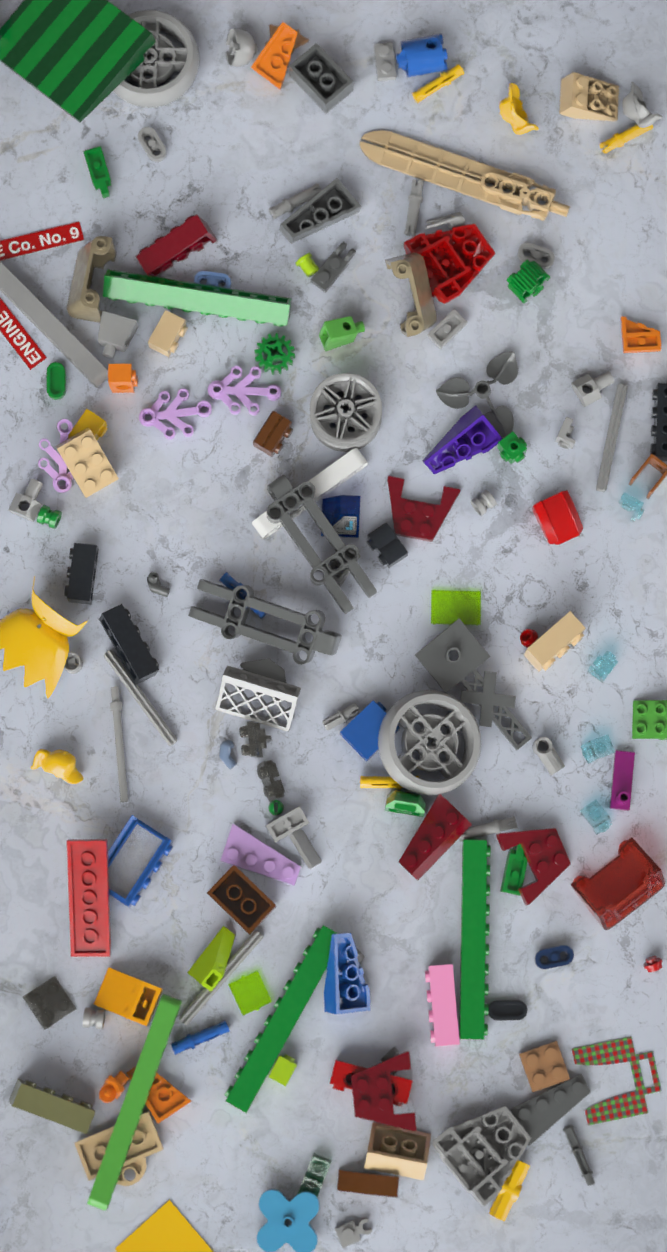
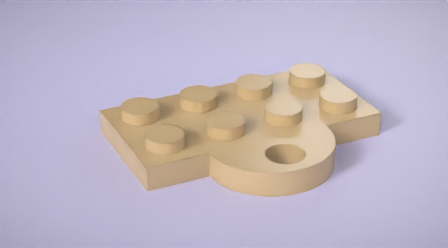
[74,1112,164,1186]

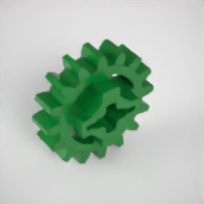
[254,333,295,375]

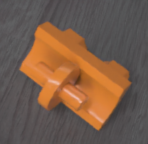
[99,1071,129,1103]

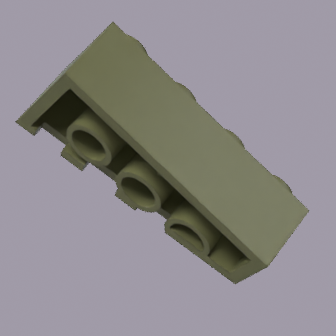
[9,1079,96,1134]

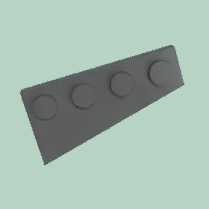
[510,1074,591,1146]

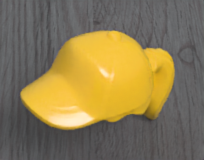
[499,83,538,134]
[30,749,84,784]

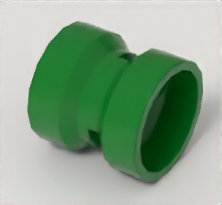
[37,505,62,529]

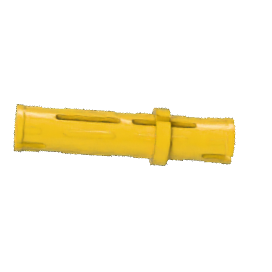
[412,64,464,103]
[600,125,653,154]
[360,776,419,790]

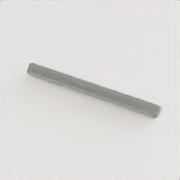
[596,384,628,492]
[104,650,177,746]
[179,930,263,1025]

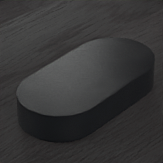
[488,1000,527,1021]

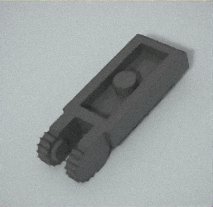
[311,242,356,292]

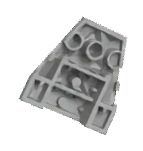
[432,1106,531,1207]

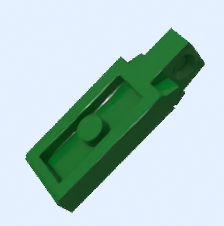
[83,146,112,199]
[500,844,528,896]

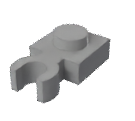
[335,1218,373,1248]

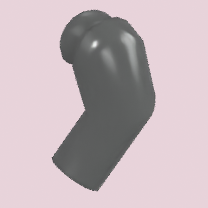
[147,572,170,597]

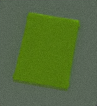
[431,590,481,626]

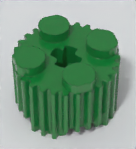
[506,259,551,303]

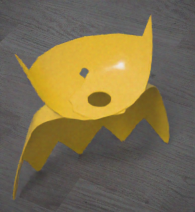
[0,576,88,698]

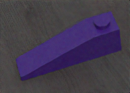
[423,405,503,474]

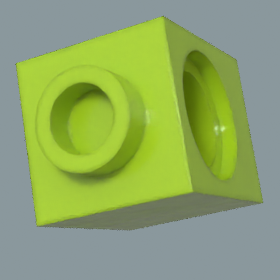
[268,1054,297,1086]

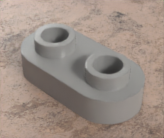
[138,127,166,162]
[518,243,554,269]

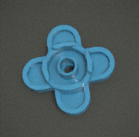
[257,1189,320,1252]

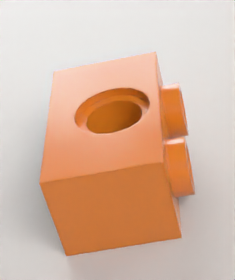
[108,364,138,393]

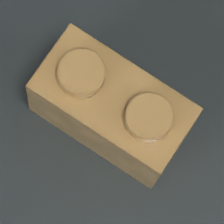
[148,310,187,357]

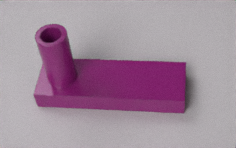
[610,750,635,811]

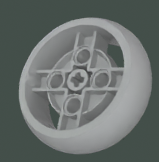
[113,10,199,108]
[378,690,481,795]

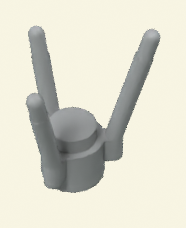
[426,212,465,230]

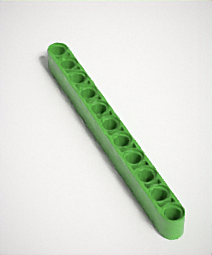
[87,994,182,1211]

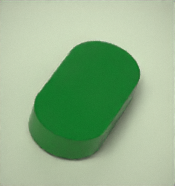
[46,362,66,400]

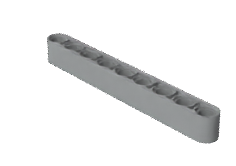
[0,261,108,388]

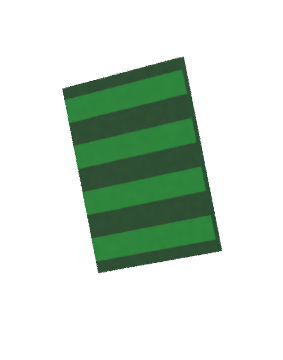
[0,0,156,123]

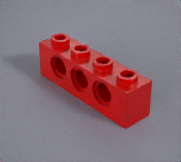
[330,1060,413,1107]

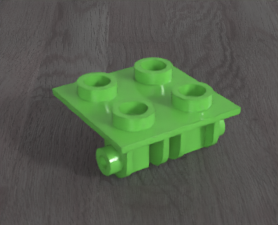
[632,700,667,740]

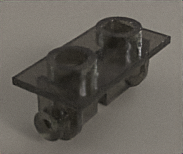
[257,760,285,802]

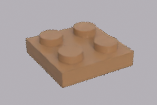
[519,1041,570,1092]

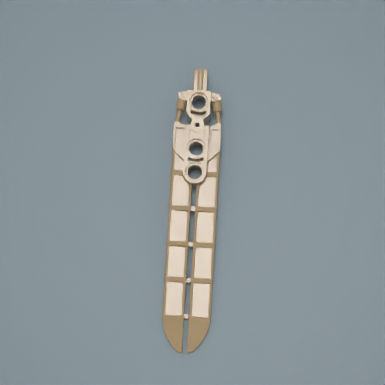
[359,130,570,221]

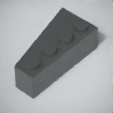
[279,178,361,244]

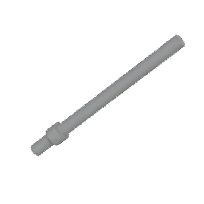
[110,687,128,803]

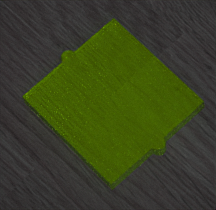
[228,970,272,1016]

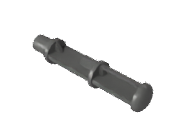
[563,1125,595,1186]

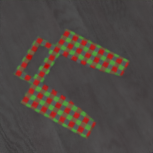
[572,1037,661,1125]

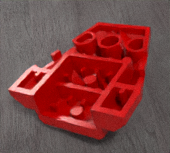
[403,224,495,304]

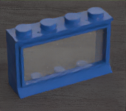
[108,815,173,908]

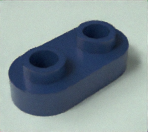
[534,945,574,969]

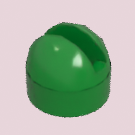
[268,800,284,816]

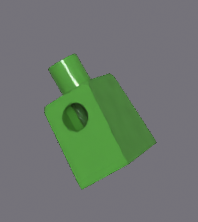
[319,316,365,352]

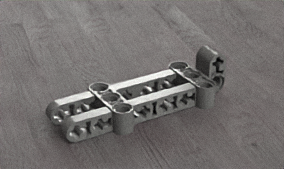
[267,475,377,614]
[188,579,342,665]

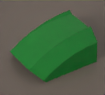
[385,789,426,817]

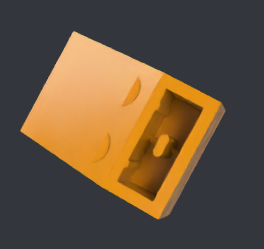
[94,967,163,1026]

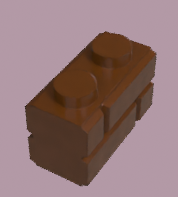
[253,411,293,457]

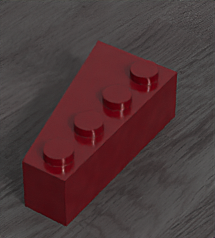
[136,214,218,277]
[398,794,472,880]

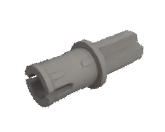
[322,703,360,730]

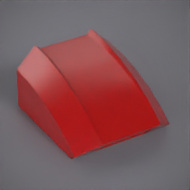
[532,490,583,545]

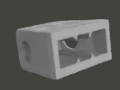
[98,311,138,359]

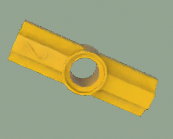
[489,1160,530,1222]

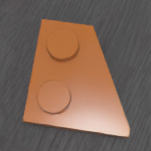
[620,316,661,353]

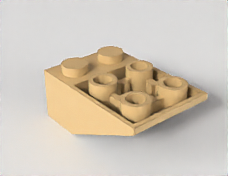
[559,72,619,121]

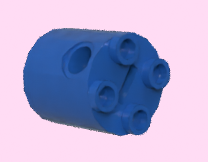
[396,33,448,78]

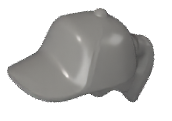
[622,82,663,128]

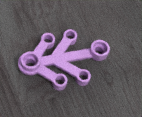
[208,366,281,415]
[139,388,212,440]
[38,419,73,493]

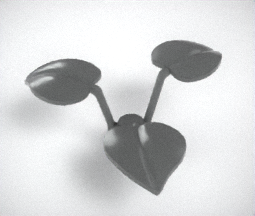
[436,352,518,438]

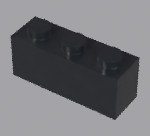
[64,543,99,605]

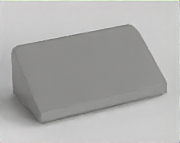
[289,830,322,869]

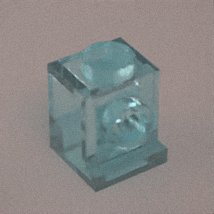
[587,651,618,683]

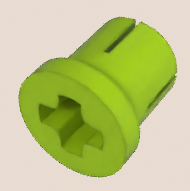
[295,252,319,278]

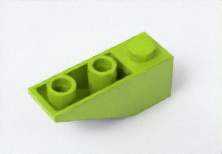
[187,926,236,992]

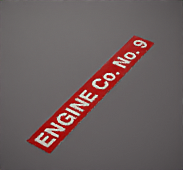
[0,221,84,261]
[0,298,47,370]

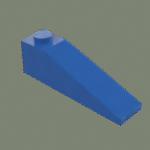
[324,933,371,1015]

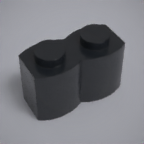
[367,522,408,568]

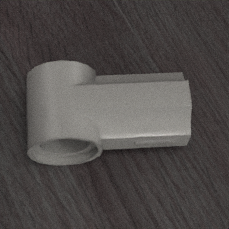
[532,737,565,775]

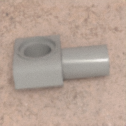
[571,371,614,407]
[8,479,43,522]

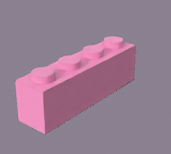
[425,964,460,1046]

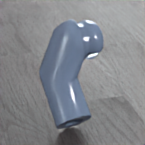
[219,740,237,770]

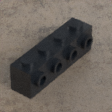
[650,383,667,462]
[99,604,159,685]

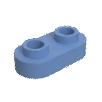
[194,271,231,288]

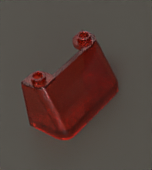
[570,837,665,930]

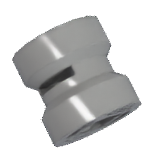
[470,490,497,516]
[64,652,83,674]
[83,1008,106,1029]

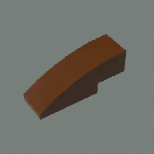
[337,1170,399,1198]

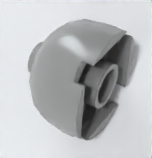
[226,29,257,66]

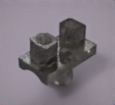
[239,721,272,758]

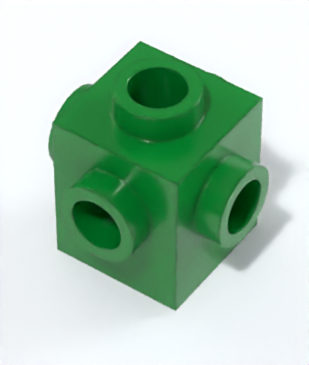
[497,432,527,464]

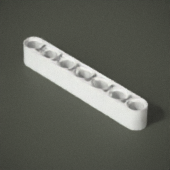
[252,448,368,539]

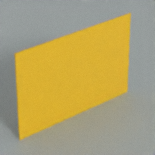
[115,1200,213,1252]

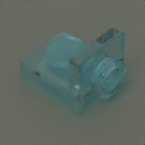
[618,493,645,523]
[581,735,615,764]
[580,800,612,835]

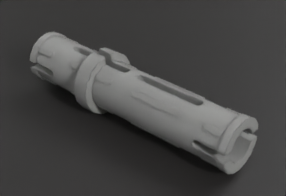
[404,179,424,236]
[269,184,322,219]
[460,816,517,842]

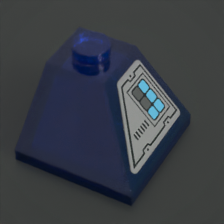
[321,495,360,538]

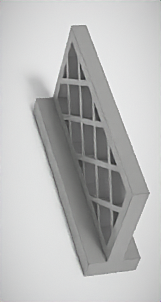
[215,665,301,732]

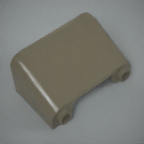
[67,236,116,323]
[385,253,437,337]

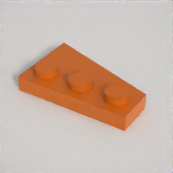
[251,22,298,90]
[126,1066,192,1123]

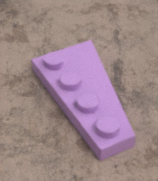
[220,824,301,886]

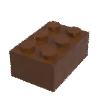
[207,865,277,935]

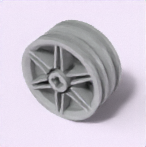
[310,373,382,452]

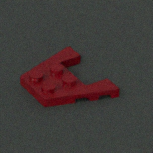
[387,476,460,542]
[495,828,571,905]
[351,1051,417,1131]

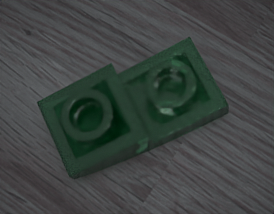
[297,1153,332,1197]

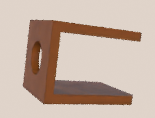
[629,454,667,499]

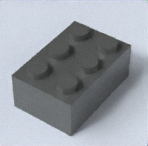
[289,43,353,113]

